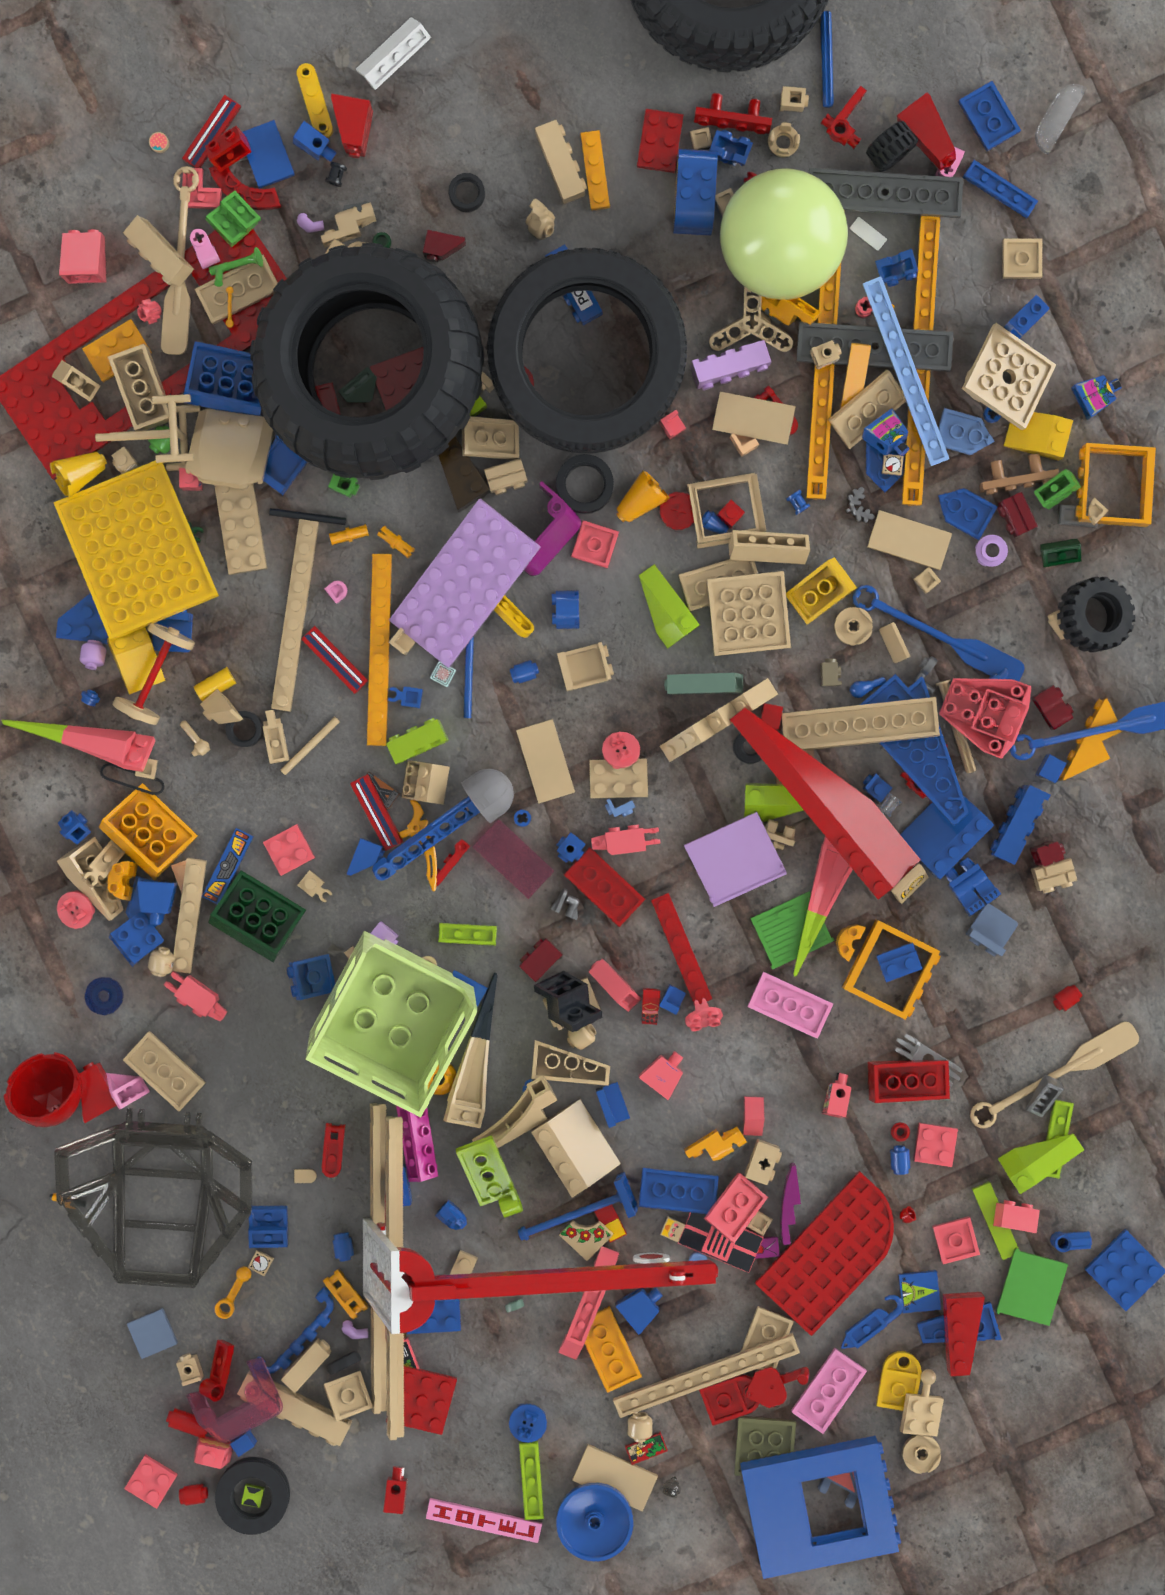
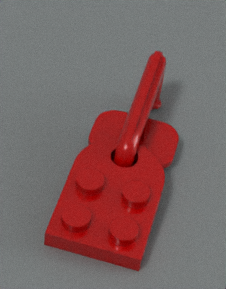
[699,1367,809,1426]

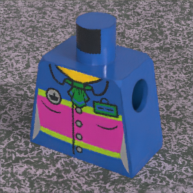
[1071,375,1122,420]
[862,408,909,456]

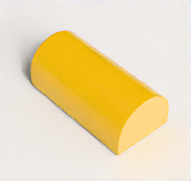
[193,667,237,702]

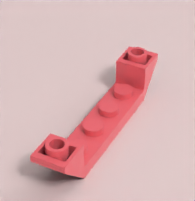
[558,1246,619,1360]

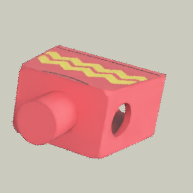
[194,1436,233,1469]

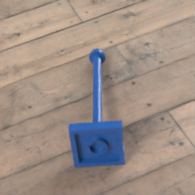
[518,1172,638,1241]

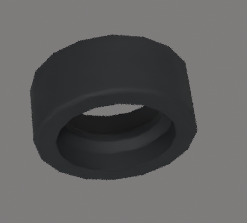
[448,173,485,212]
[225,711,263,747]

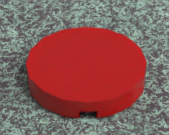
[660,492,694,530]

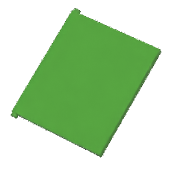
[750,891,835,969]
[996,1248,1068,1326]

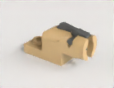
[321,202,376,248]

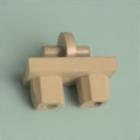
[765,819,795,850]

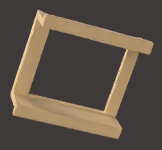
[687,473,766,549]

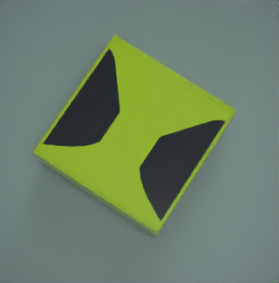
[241,1483,265,1508]

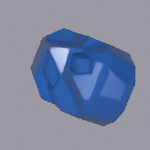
[435,1200,467,1230]

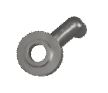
[914,656,938,695]

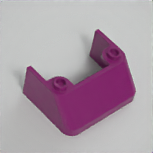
[523,481,581,576]

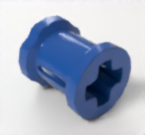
[786,490,810,515]

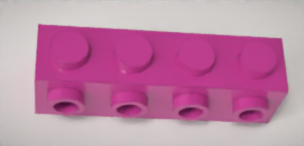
[396,1106,438,1182]

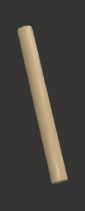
[280,717,340,775]

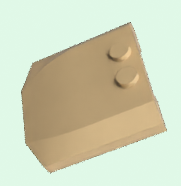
[185,409,274,489]

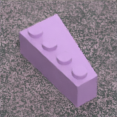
[690,340,771,391]

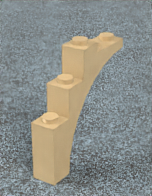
[660,678,778,762]

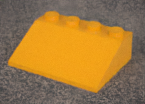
[99,783,198,880]

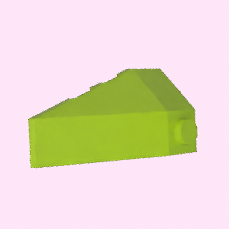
[744,783,803,822]

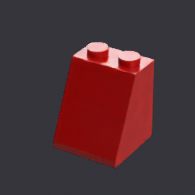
[331,93,373,158]

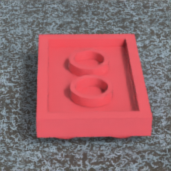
[704,1173,768,1243]

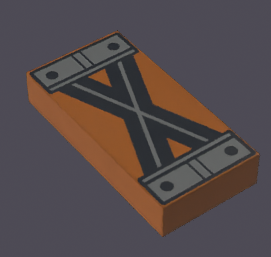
[367,771,400,809]

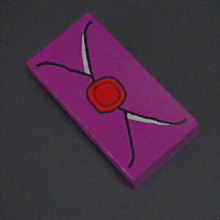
[755,1236,780,1259]

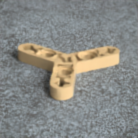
[709,287,793,352]

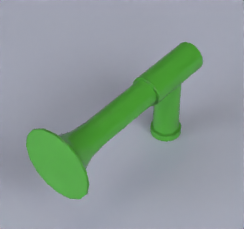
[209,247,263,287]

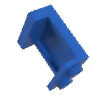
[1003,295,1049,339]
[263,434,308,495]

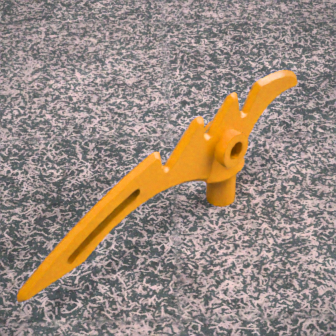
[399,800,437,892]

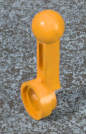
[215,1266,252,1319]

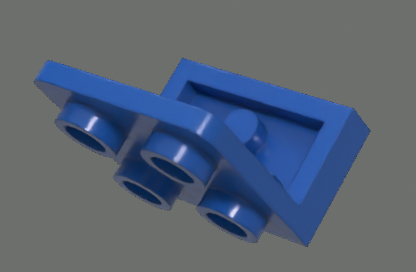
[152,610,193,653]

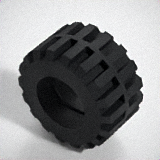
[866,121,918,172]

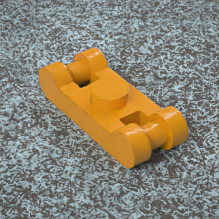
[323,1268,369,1319]

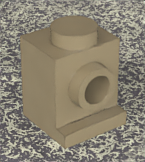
[820,659,842,687]

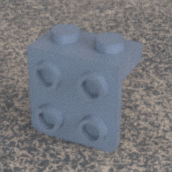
[966,904,1018,957]

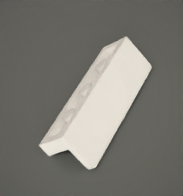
[356,17,431,90]

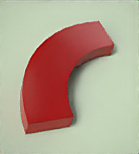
[209,166,281,210]

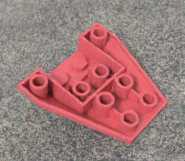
[939,678,1031,759]

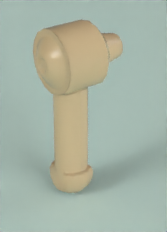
[180,720,211,757]

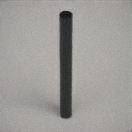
[269,508,346,525]

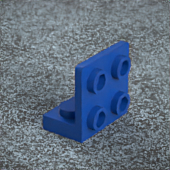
[109,911,164,967]

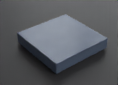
[127,1308,178,1359]

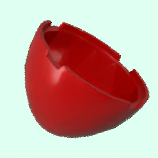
[4,1052,82,1127]

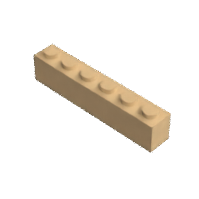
[237,1369,352,1446]

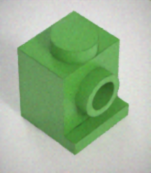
[328,474,360,498]

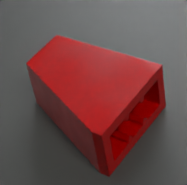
[79,1062,117,1123]

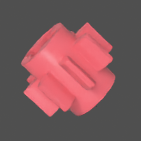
[137,298,162,324]

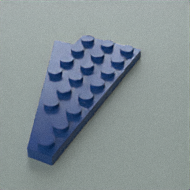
[860,674,969,827]

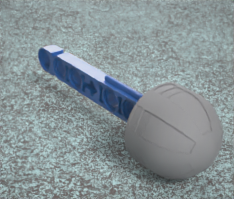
[372,769,514,881]

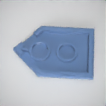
[938,408,995,455]

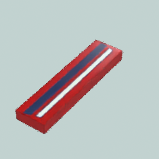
[182,95,241,168]
[301,626,368,694]
[350,774,403,851]

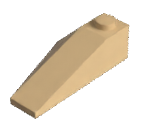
[57,837,124,921]

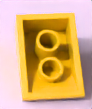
[1004,412,1073,461]
[786,557,857,625]
[107,627,165,695]

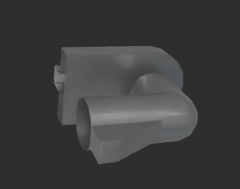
[550,888,579,920]

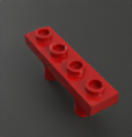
[694,93,772,134]

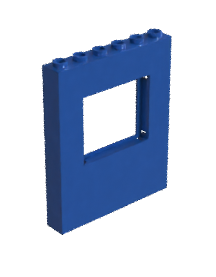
[740,1436,901,1579]

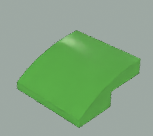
[206,191,261,247]

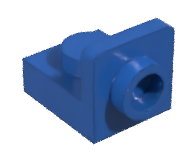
[862,773,892,803]

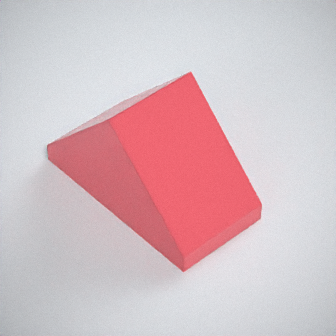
[743,1096,764,1136]

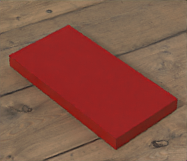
[564,847,646,927]

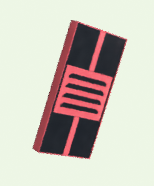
[678,1212,764,1273]

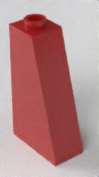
[897,92,956,171]

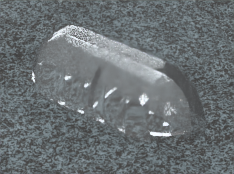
[1035,84,1087,155]

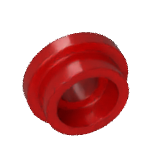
[891,1122,910,1142]

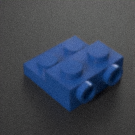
[286,954,335,1000]

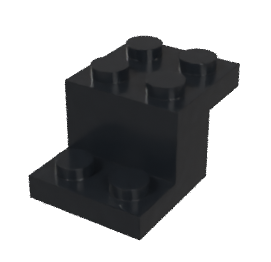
[534,971,603,1032]

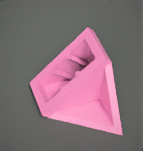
[106,1073,150,1110]

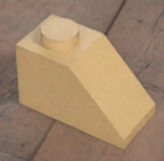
[200,689,243,724]

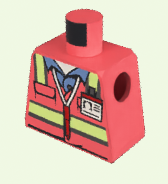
[822,1073,851,1118]

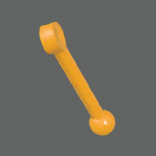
[226,286,234,328]

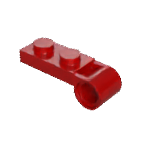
[199,1340,234,1402]

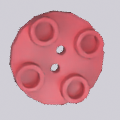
[602,732,640,769]
[57,890,95,929]
[685,998,723,1031]

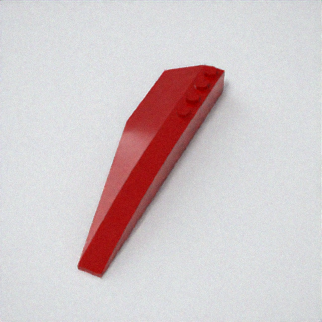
[730,707,921,900]

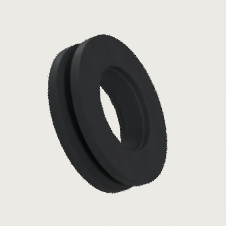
[215,1457,290,1535]

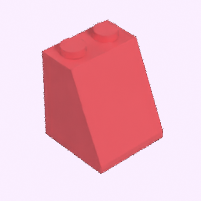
[59,229,106,284]

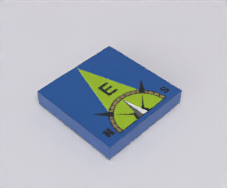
[898,1270,941,1313]

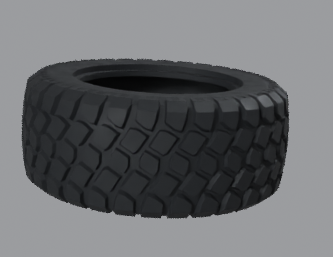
[630,0,828,72]

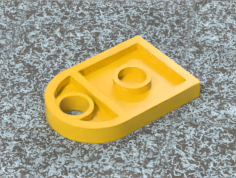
[876,1351,922,1411]

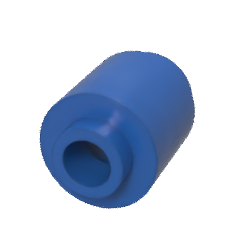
[510,660,539,684]
[890,1145,910,1175]
[332,1232,354,1262]

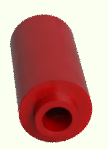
[166,1408,211,1439]

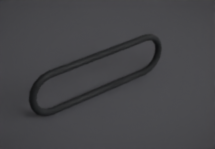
[100,763,165,795]

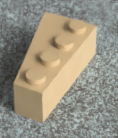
[531,1040,610,1086]

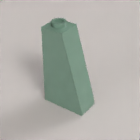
[664,673,743,695]

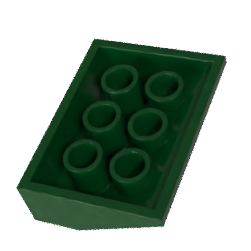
[208,870,306,963]

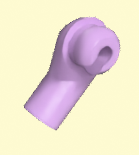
[297,213,325,233]
[342,1320,369,1339]

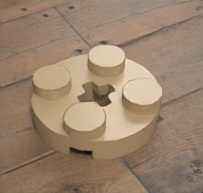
[834,607,873,646]
[902,1434,941,1474]

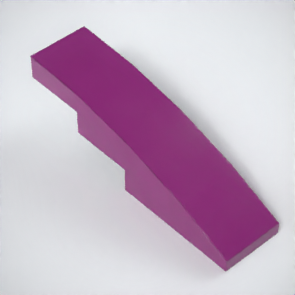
[780,1163,801,1245]

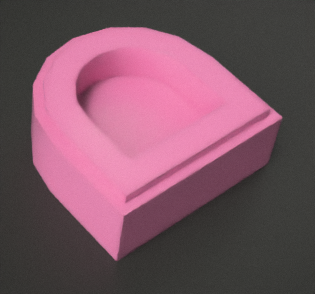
[324,581,348,604]

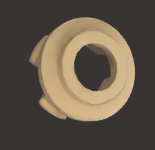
[768,122,800,157]

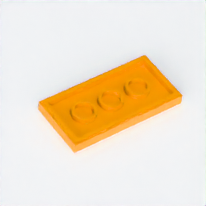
[584,1306,642,1393]

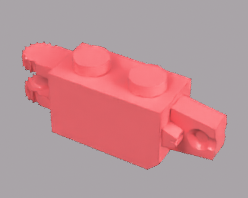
[591,824,660,855]
[164,971,228,1022]

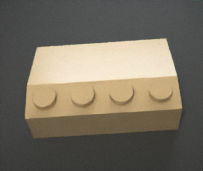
[531,1099,621,1197]

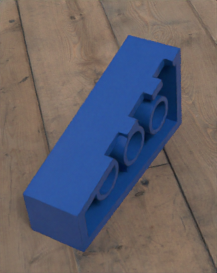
[990,785,1051,865]

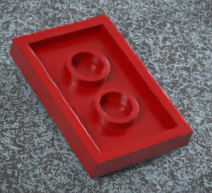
[637,109,684,173]

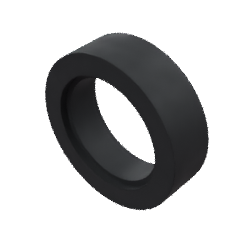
[556,454,614,514]

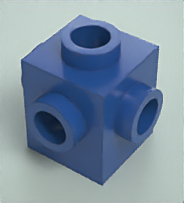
[58,810,91,845]
[556,832,586,863]

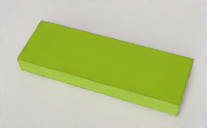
[438,923,497,946]

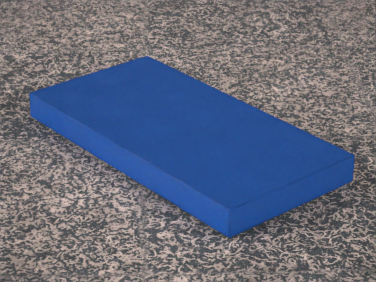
[638,1168,719,1214]

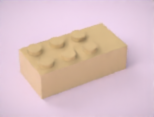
[108,344,169,431]

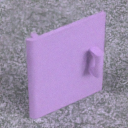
[684,812,787,907]

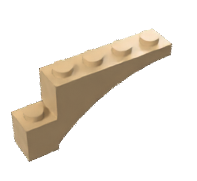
[472,1076,557,1157]

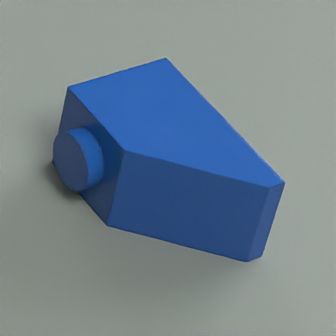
[347,838,385,876]

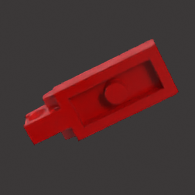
[431,839,470,887]

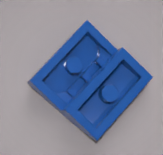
[248,1206,288,1248]

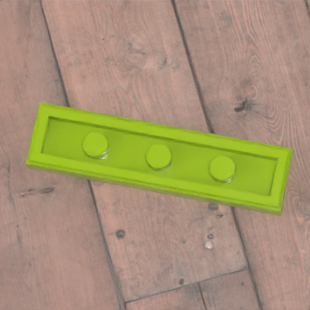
[1046,1100,1074,1179]
[972,1182,1020,1260]
[519,1440,544,1520]

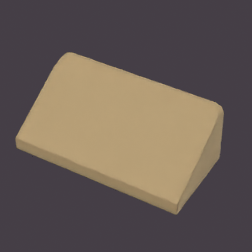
[879,622,910,663]

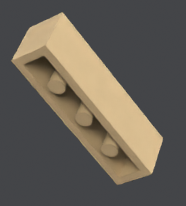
[535,120,587,204]
[123,215,194,287]
[729,530,810,564]

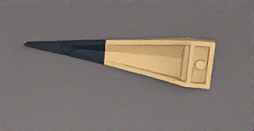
[443,973,498,1128]

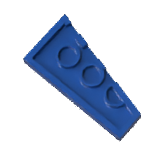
[916,1301,1002,1343]

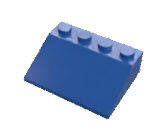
[184,341,262,416]
[900,796,994,879]

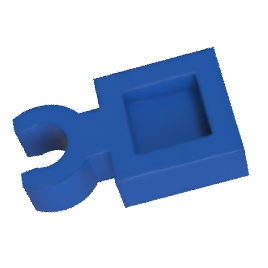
[388,687,423,708]

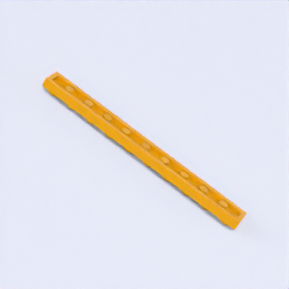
[367,554,392,746]

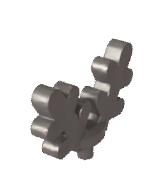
[846,487,875,523]

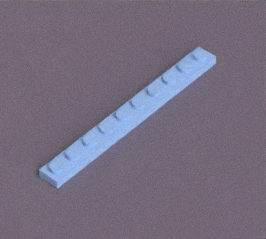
[862,276,949,466]

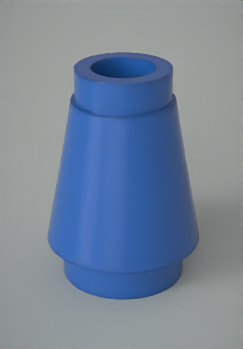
[702,510,729,534]

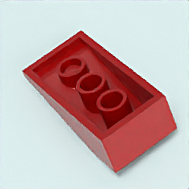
[868,1060,950,1103]

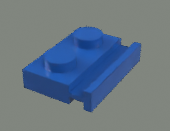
[876,942,922,982]

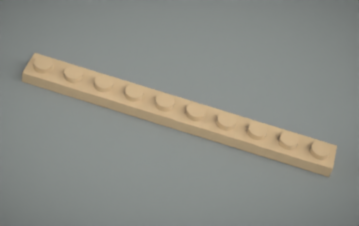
[271,519,319,712]
[613,1333,800,1418]

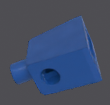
[293,121,337,162]
[137,880,178,925]
[615,1287,663,1335]

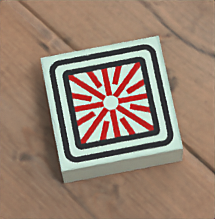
[430,661,456,687]

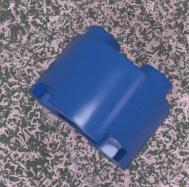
[709,130,753,166]
[875,249,918,287]
[552,590,579,629]

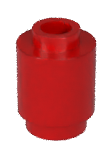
[1053,984,1083,1012]
[179,1483,209,1506]

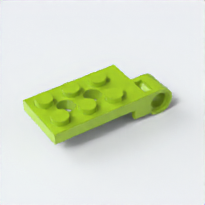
[456,1135,523,1218]

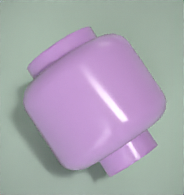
[80,640,106,670]

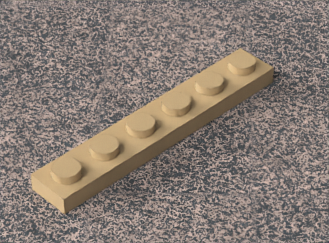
[172,858,207,974]

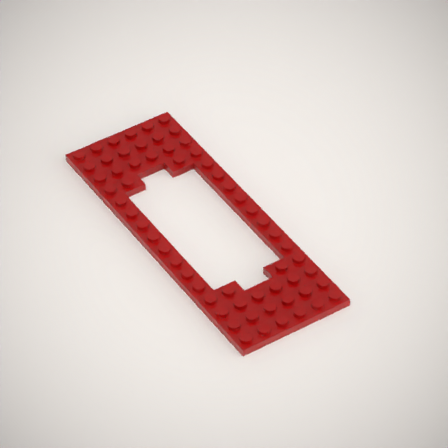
[0,229,287,480]

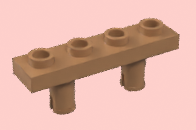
[979,454,1059,495]

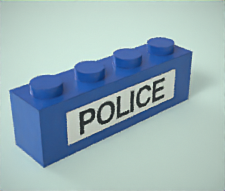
[545,244,603,326]

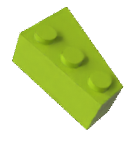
[386,718,449,765]

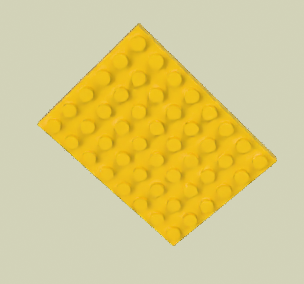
[53,460,219,641]

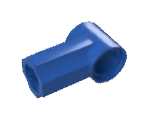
[1050,1231,1092,1252]

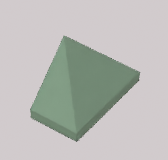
[338,367,377,402]

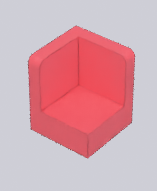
[660,410,686,439]

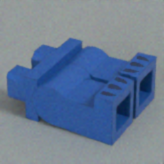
[945,858,1001,917]

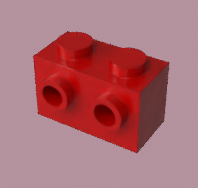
[205,125,252,172]

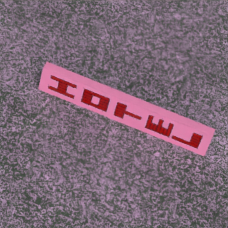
[426,1498,542,1543]

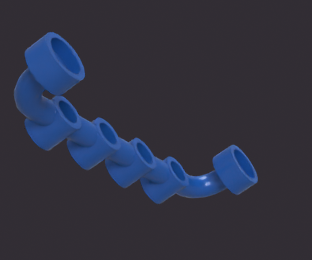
[249,1286,334,1374]

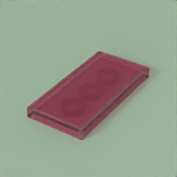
[473,819,554,899]

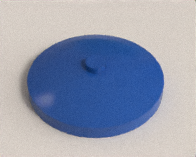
[556,1483,633,1561]

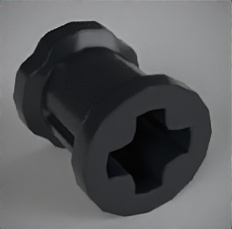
[325,162,347,187]

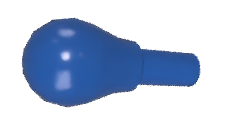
[850,677,886,698]

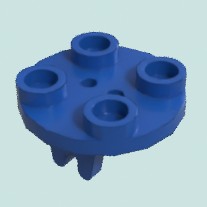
[509,1404,547,1443]

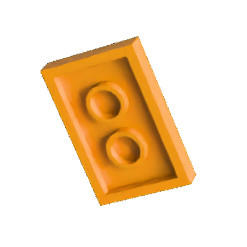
[82,319,152,383]

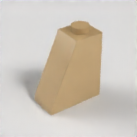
[281,1338,331,1393]

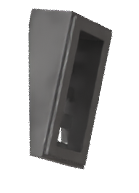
[1026,1075,1064,1117]

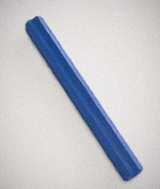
[821,11,834,108]

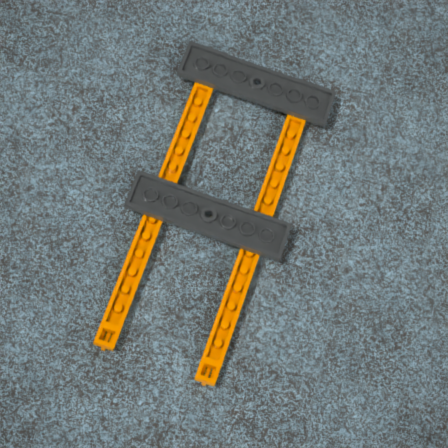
[796,168,963,506]

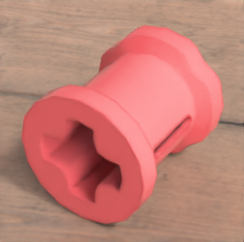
[855,297,872,318]

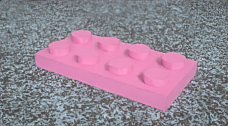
[747,972,833,1039]
[791,1348,867,1434]

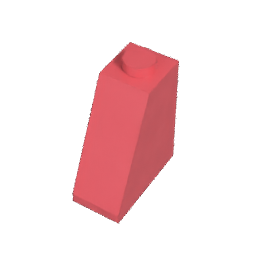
[589,959,642,1012]

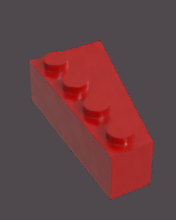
[943,1292,985,1376]

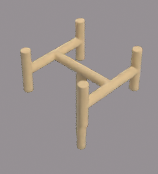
[95,394,201,471]

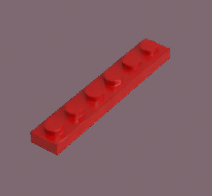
[651,893,712,1006]

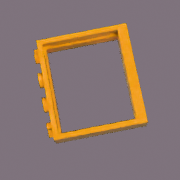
[1075,443,1156,527]
[842,919,941,1020]

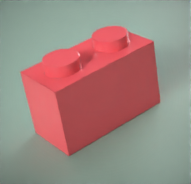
[993,1200,1040,1233]

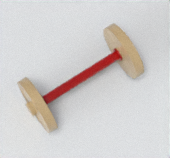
[112,623,195,725]

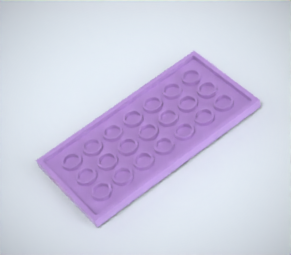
[389,499,541,668]

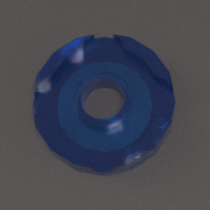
[84,977,124,1015]

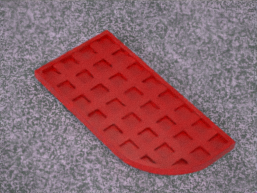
[755,1171,894,1336]

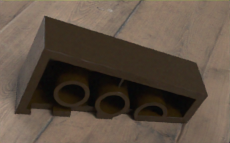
[438,436,490,512]

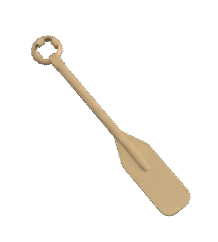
[161,166,199,355]
[970,1022,1139,1128]

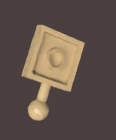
[900,1369,944,1436]

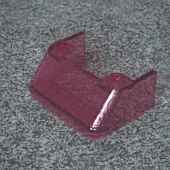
[186,1358,283,1443]

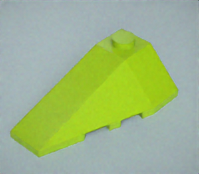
[639,564,700,649]
[998,1133,1084,1194]

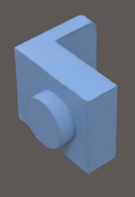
[605,798,635,817]

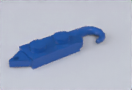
[841,1295,904,1349]

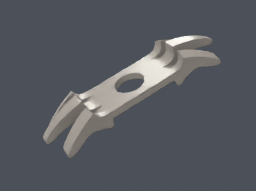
[895,1034,963,1087]

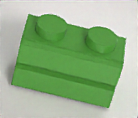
[1034,469,1081,510]

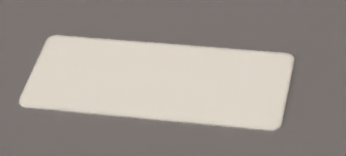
[850,217,887,251]

